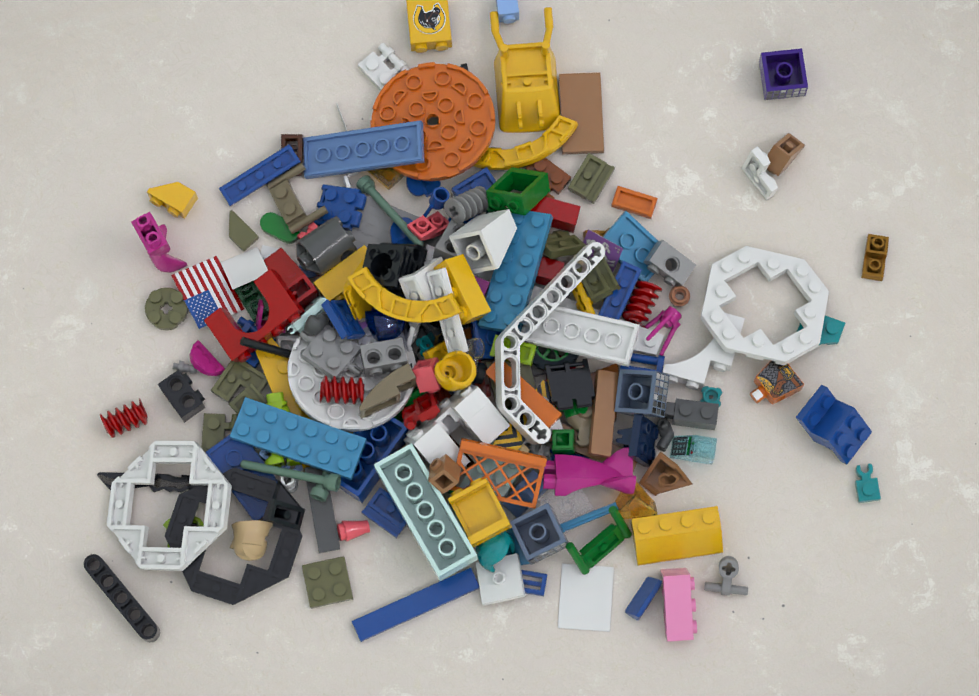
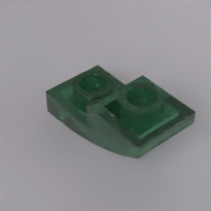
[234,281,269,323]

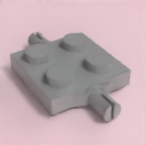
[299,324,363,379]

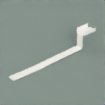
[336,103,360,188]

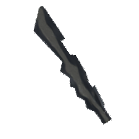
[97,472,198,493]

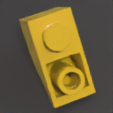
[147,182,198,219]

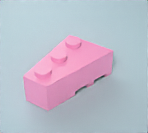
[660,568,697,641]

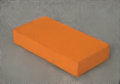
[611,186,658,219]

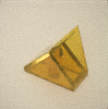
[615,481,658,519]

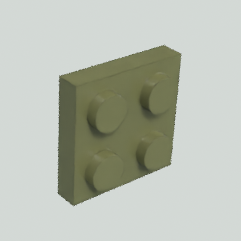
[302,556,353,609]

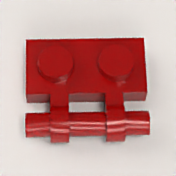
[401,392,440,430]

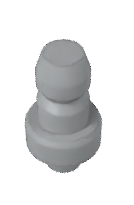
[173,360,197,374]

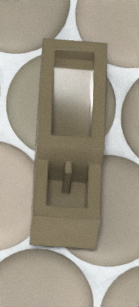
[359,363,416,419]

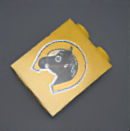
[406,0,452,53]

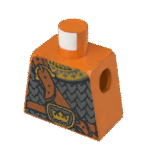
[750,361,804,404]

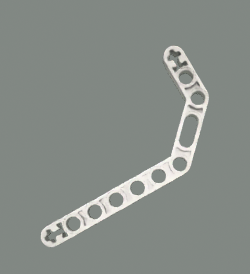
[495,242,605,445]

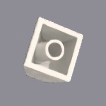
[449,209,517,273]

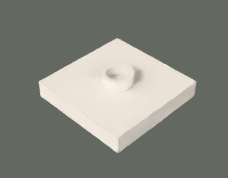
[476,553,526,606]

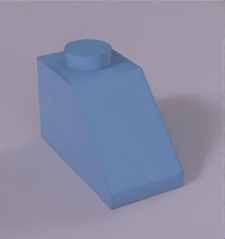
[503,470,548,518]

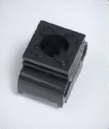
[362,243,428,298]

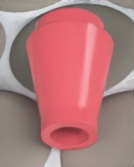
[337,520,370,542]

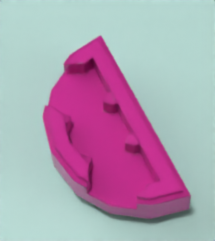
[189,340,225,376]

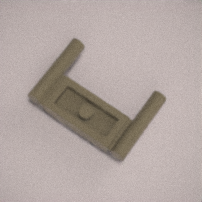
[267,163,329,234]

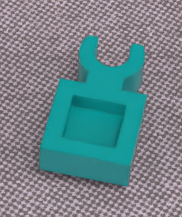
[855,464,881,503]

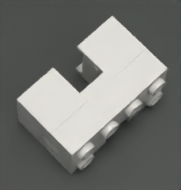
[403,384,510,471]

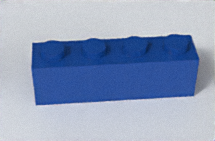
[340,417,409,503]

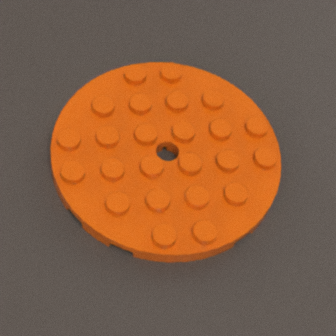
[370,62,496,181]

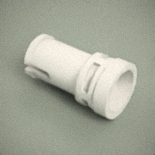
[281,476,299,493]

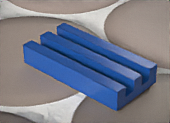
[521,570,547,597]

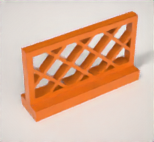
[450,438,547,509]

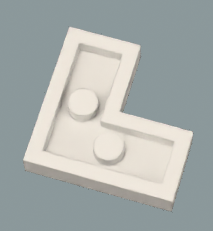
[741,146,778,200]

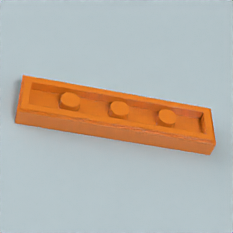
[485,361,562,429]

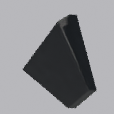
[267,480,305,530]

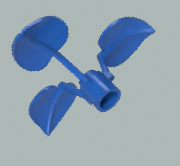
[390,177,477,244]

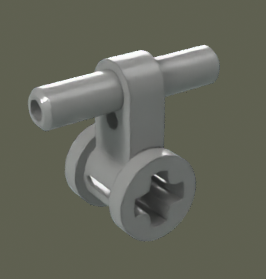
[704,556,748,596]

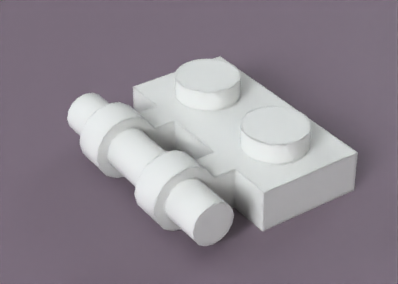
[358,43,409,91]

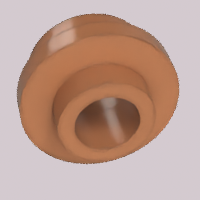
[669,286,690,307]

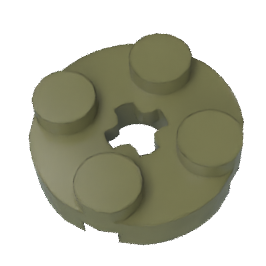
[145,288,188,330]

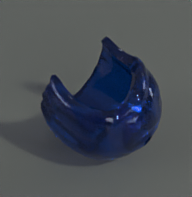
[365,309,405,342]

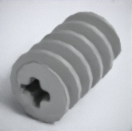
[444,186,488,223]

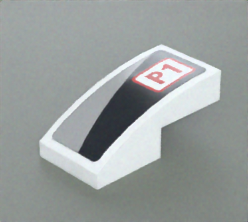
[404,321,421,346]

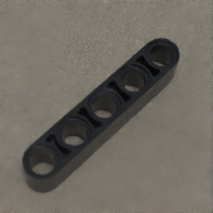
[84,554,160,643]

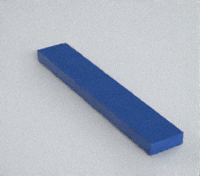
[352,568,480,642]

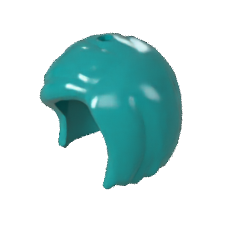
[476,531,515,572]

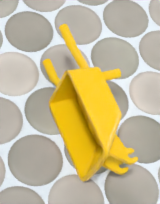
[490,7,560,133]

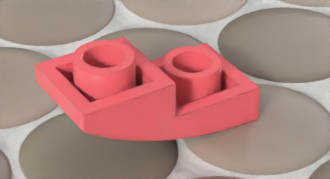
[407,211,449,241]

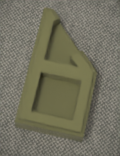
[229,210,259,252]

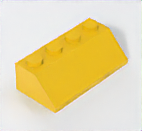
[630,506,723,566]

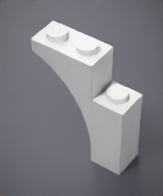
[663,313,745,390]

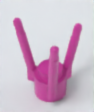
[645,306,682,356]

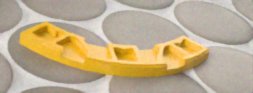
[474,115,578,170]
[347,267,462,323]

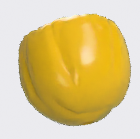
[434,351,477,391]

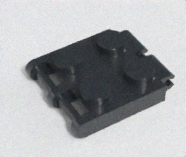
[544,359,595,411]

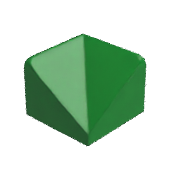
[552,429,576,455]

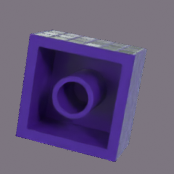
[759,48,808,100]

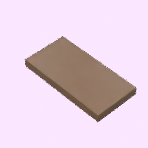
[559,73,604,155]

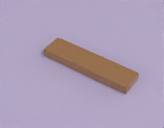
[588,369,619,458]

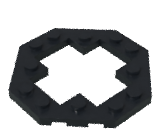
[165,467,303,605]

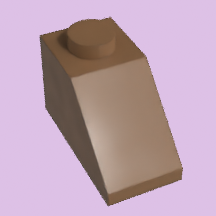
[767,133,805,176]

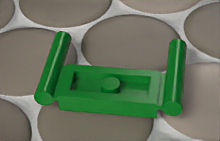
[565,506,632,575]

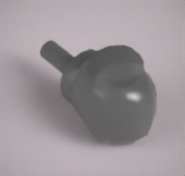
[304,312,329,335]

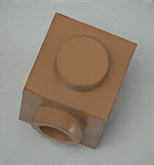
[428,454,461,494]

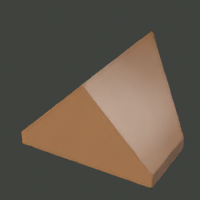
[639,452,692,496]

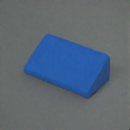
[625,577,662,620]

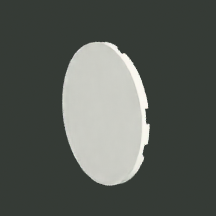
[287,314,416,432]

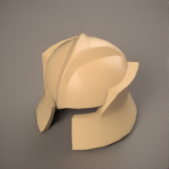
[230,520,273,561]

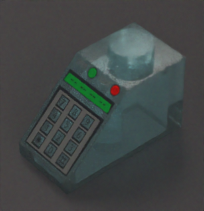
[670,435,717,465]

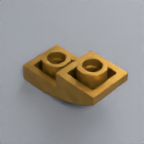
[861,234,889,281]

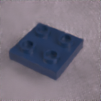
[616,414,659,467]

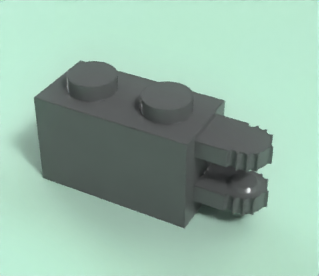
[664,398,719,431]

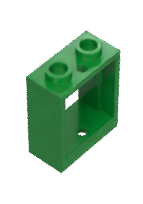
[486,167,550,215]

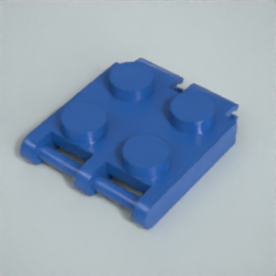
[314,184,367,231]

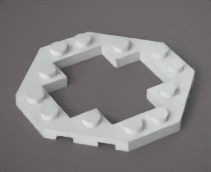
[700,246,829,365]
[107,441,232,571]

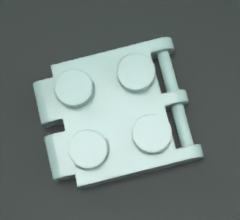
[285,296,327,334]

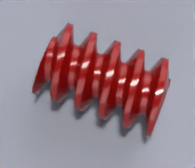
[622,281,662,328]
[320,376,364,405]
[100,398,148,438]

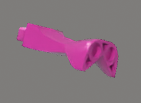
[131,212,188,273]
[543,447,636,496]

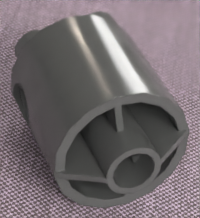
[296,216,357,276]

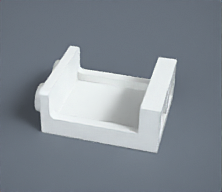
[398,257,443,301]

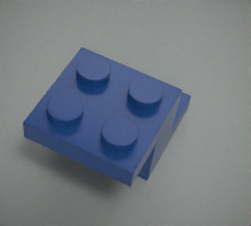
[796,385,872,465]

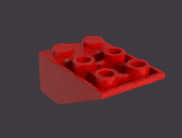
[254,247,319,308]

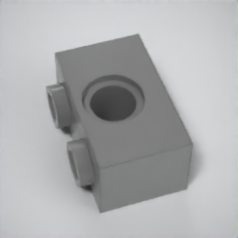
[643,240,696,287]

